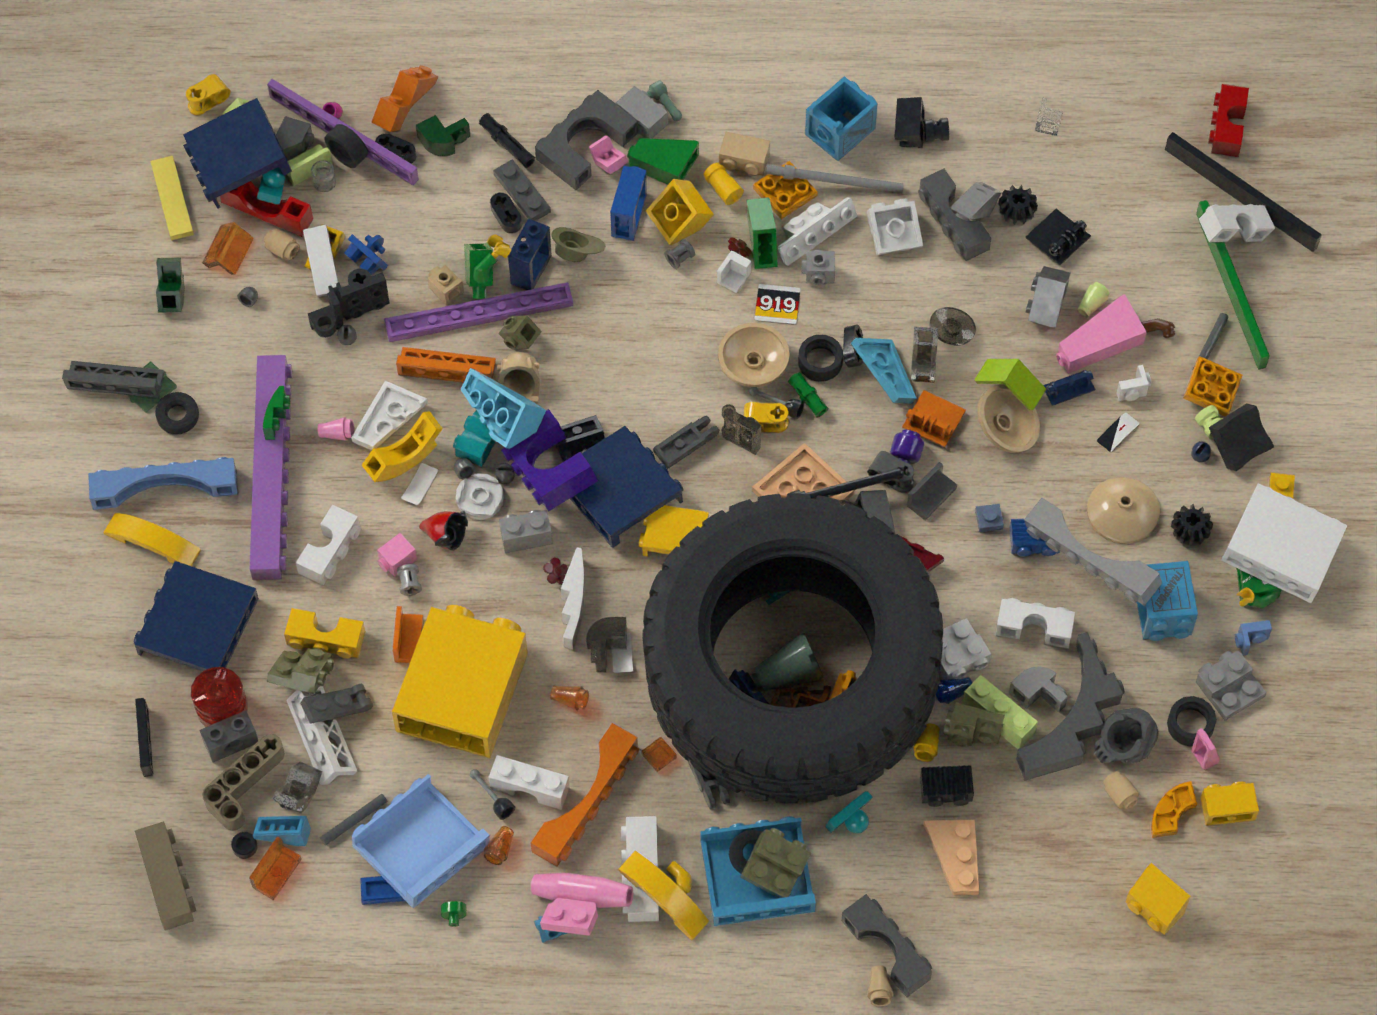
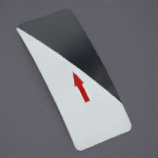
[1097,413,1139,452]

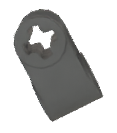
[867,451,914,493]

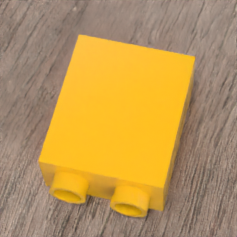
[392,605,528,758]

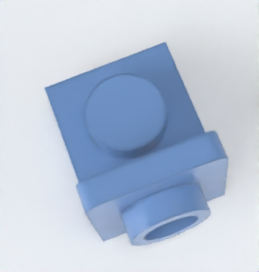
[1235,620,1272,656]

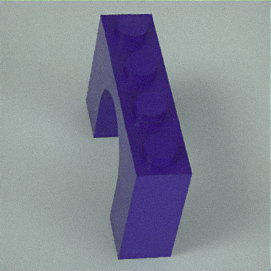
[501,409,598,512]

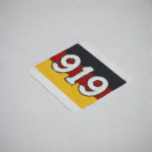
[754,284,800,324]

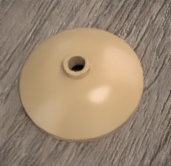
[718,323,789,387]
[978,385,1040,453]
[1087,477,1160,544]

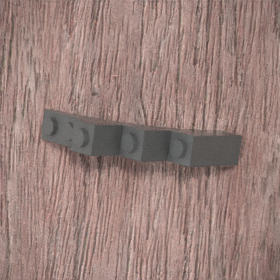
[1016,632,1125,781]

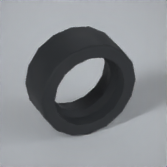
[324,124,368,168]
[798,335,843,381]
[1167,696,1217,747]

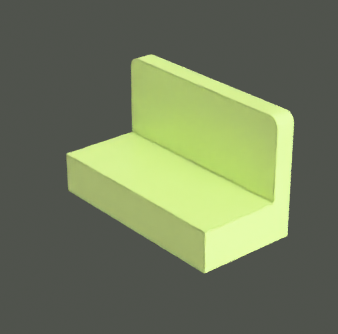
[286,144,333,187]

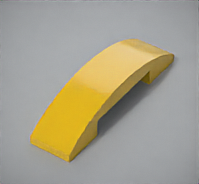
[103,513,201,566]
[618,851,709,940]

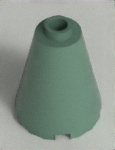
[752,633,824,691]

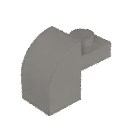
[1009,667,1068,712]

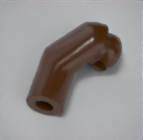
[1141,318,1175,338]

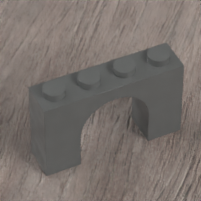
[535,90,638,190]

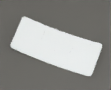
[401,463,438,505]
[611,633,633,673]

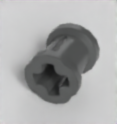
[664,239,695,269]

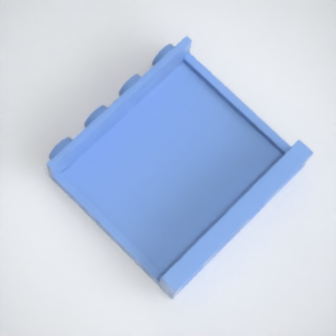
[352,774,490,908]

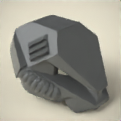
[1094,708,1159,764]

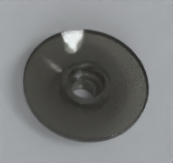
[929,307,976,346]

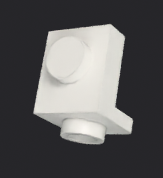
[1116,365,1151,401]

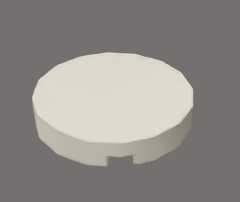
[456,473,504,520]

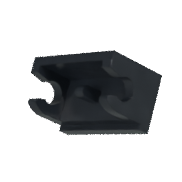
[894,97,925,148]

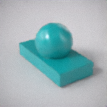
[257,167,286,205]
[825,791,873,834]

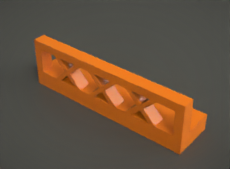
[396,347,496,383]

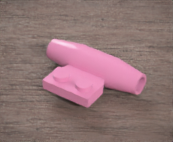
[531,873,633,936]

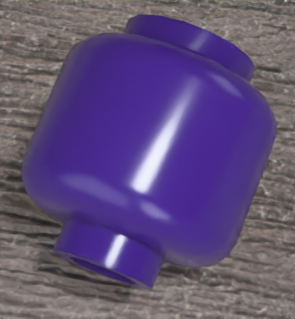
[890,429,924,464]

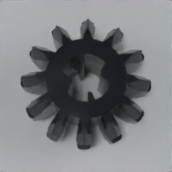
[998,184,1038,225]
[1171,504,1213,547]

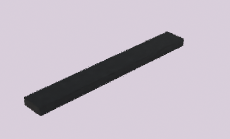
[1165,132,1322,252]

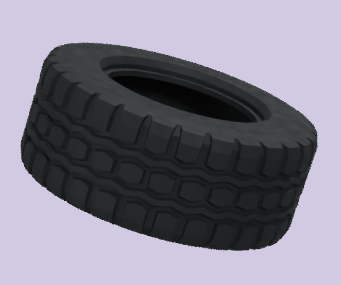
[642,493,943,804]

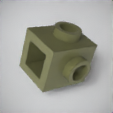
[498,315,542,349]

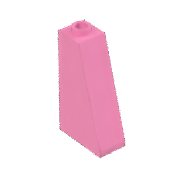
[1056,295,1146,373]

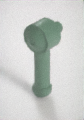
[647,80,682,121]

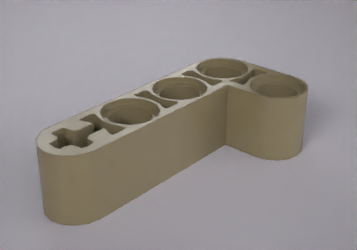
[202,734,285,831]

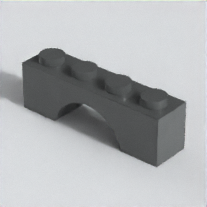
[918,168,991,261]
[841,894,932,998]

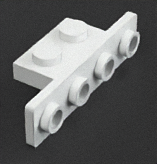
[778,197,857,266]

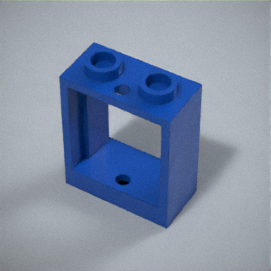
[610,166,647,241]

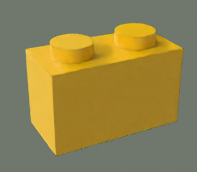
[1200,781,1259,826]

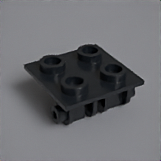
[1025,208,1091,265]

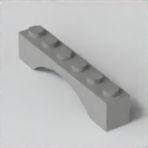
[1024,498,1162,606]

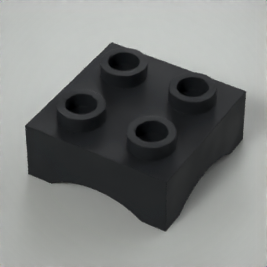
[1209,403,1274,471]

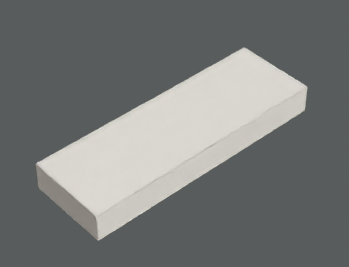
[303,225,338,298]

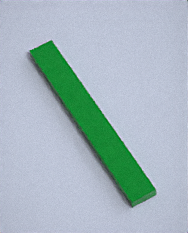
[1196,200,1270,370]

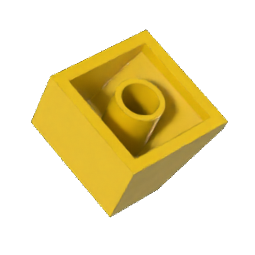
[646,179,714,245]
[1125,863,1191,935]

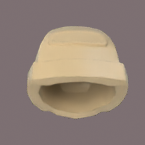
[497,352,540,404]

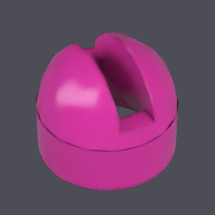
[323,102,343,119]

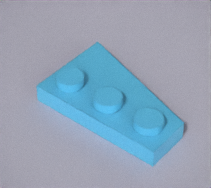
[851,338,917,404]

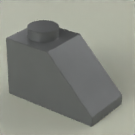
[276,116,314,161]

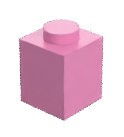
[377,533,417,577]

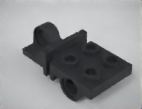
[308,268,390,337]

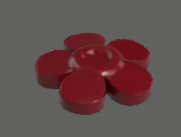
[728,237,752,258]
[543,557,568,585]

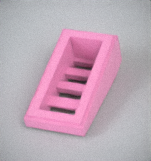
[1191,728,1220,770]

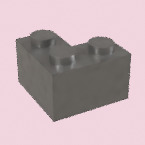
[1025,266,1071,328]

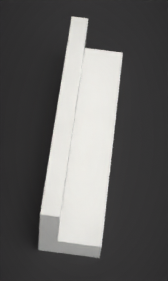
[286,687,357,785]

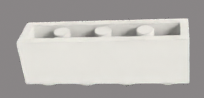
[621,816,659,922]

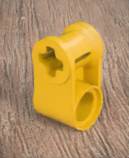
[186,74,231,115]
[743,402,789,433]

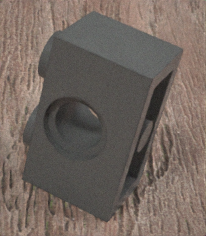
[200,710,258,763]

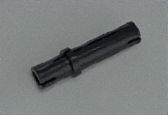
[479,113,535,168]

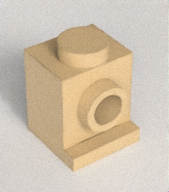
[427,265,464,306]

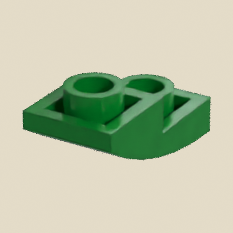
[263,386,291,440]

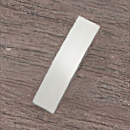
[561,547,585,650]

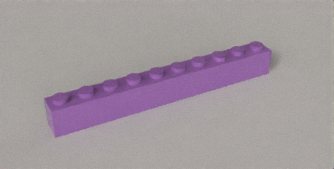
[250,355,292,580]

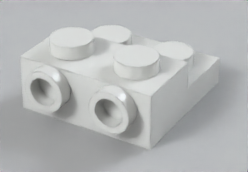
[867,198,923,255]
[940,618,991,682]

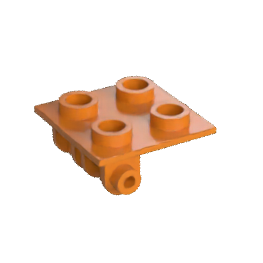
[902,390,966,448]

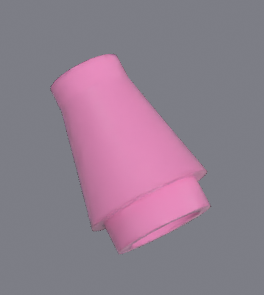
[318,417,354,441]

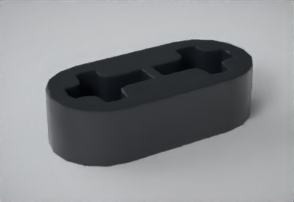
[375,133,417,164]
[490,192,522,233]
[843,324,863,368]

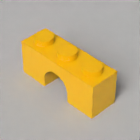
[284,608,366,659]

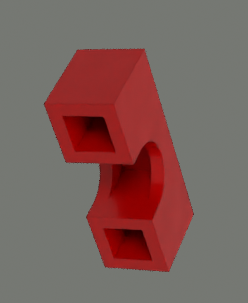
[1208,84,1249,157]

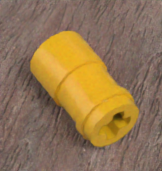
[703,162,744,205]

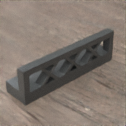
[62,361,165,398]

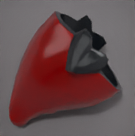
[419,510,468,551]

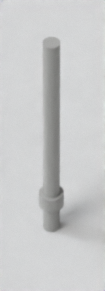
[765,165,903,193]

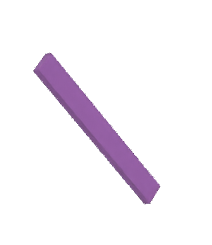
[267,79,419,185]
[384,282,573,342]

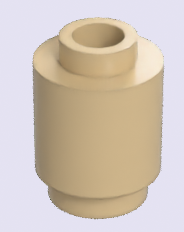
[264,228,300,260]
[1103,771,1139,809]

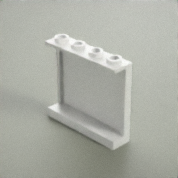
[1221,483,1347,603]

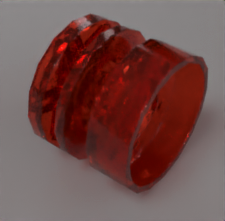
[191,667,248,727]

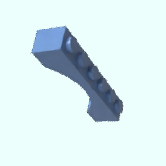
[88,457,238,510]

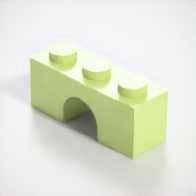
[962,675,1038,749]

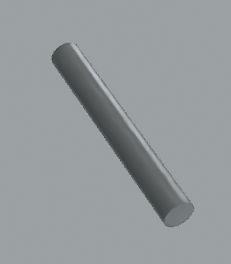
[1192,313,1229,370]
[320,794,388,845]

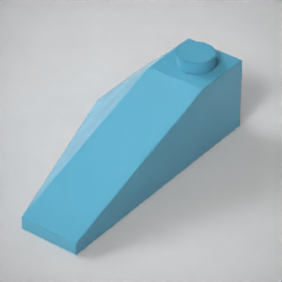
[461,368,546,449]

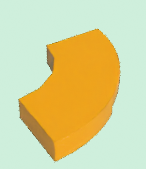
[1151,781,1197,838]

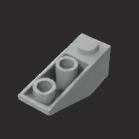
[951,182,1002,221]

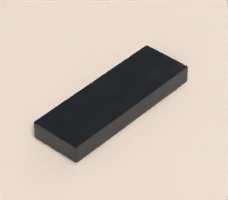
[135,698,154,777]

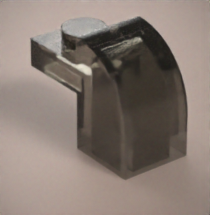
[911,327,938,383]
[586,617,627,672]
[273,762,323,813]

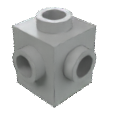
[802,249,835,285]

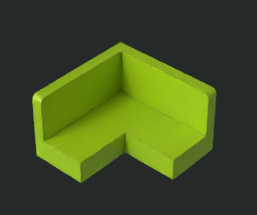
[974,359,1046,410]

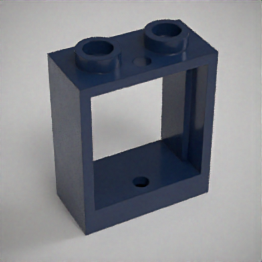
[508,218,552,290]

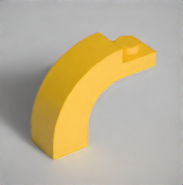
[362,411,443,482]

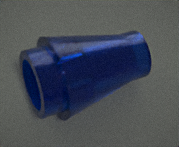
[936,677,972,704]

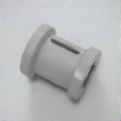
[397,564,422,596]

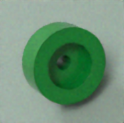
[441,901,467,927]

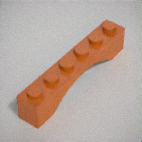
[531,723,639,867]

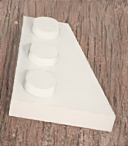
[351,381,428,450]

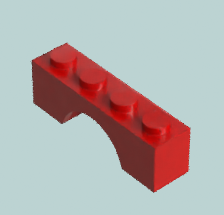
[220,181,313,237]

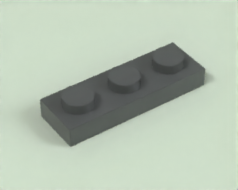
[493,159,551,221]

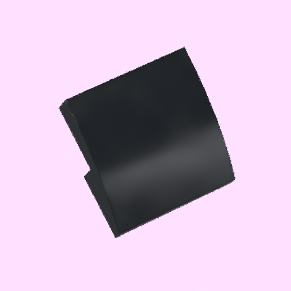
[556,415,605,462]

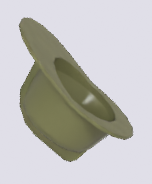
[551,227,606,262]

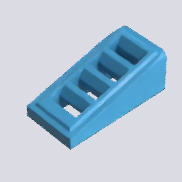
[253,816,311,846]

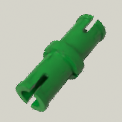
[788,372,828,418]

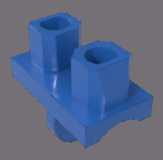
[344,234,389,275]

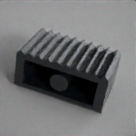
[920,765,974,807]

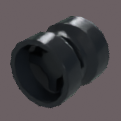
[924,118,949,142]

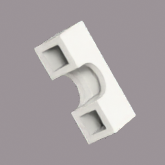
[1199,204,1275,242]
[296,505,361,586]
[995,598,1075,648]
[489,755,570,810]

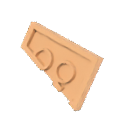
[923,819,979,895]

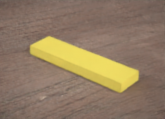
[150,156,194,241]

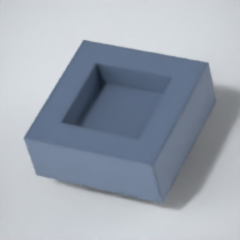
[975,504,1004,532]

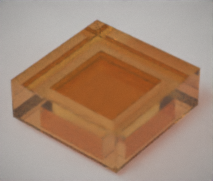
[641,737,677,772]

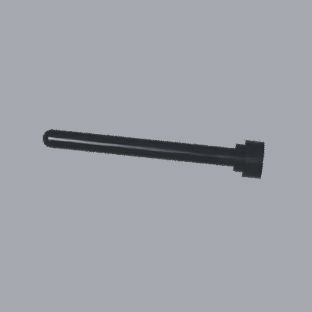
[790,468,904,499]

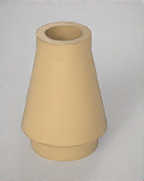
[867,966,893,1006]

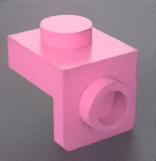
[589,136,628,174]

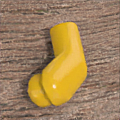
[666,861,692,894]

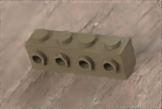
[135,821,196,930]

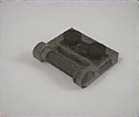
[721,404,761,455]

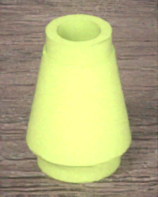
[1077,282,1110,318]

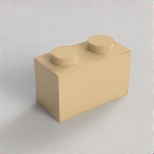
[719,131,770,176]

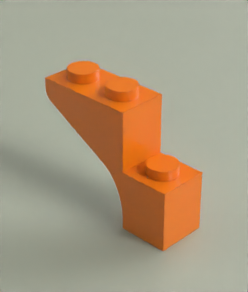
[371,65,439,132]

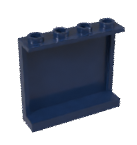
[183,98,292,209]
[570,426,683,548]
[134,561,259,682]

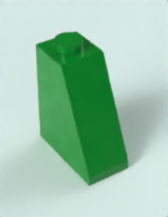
[627,138,699,185]
[746,197,778,269]

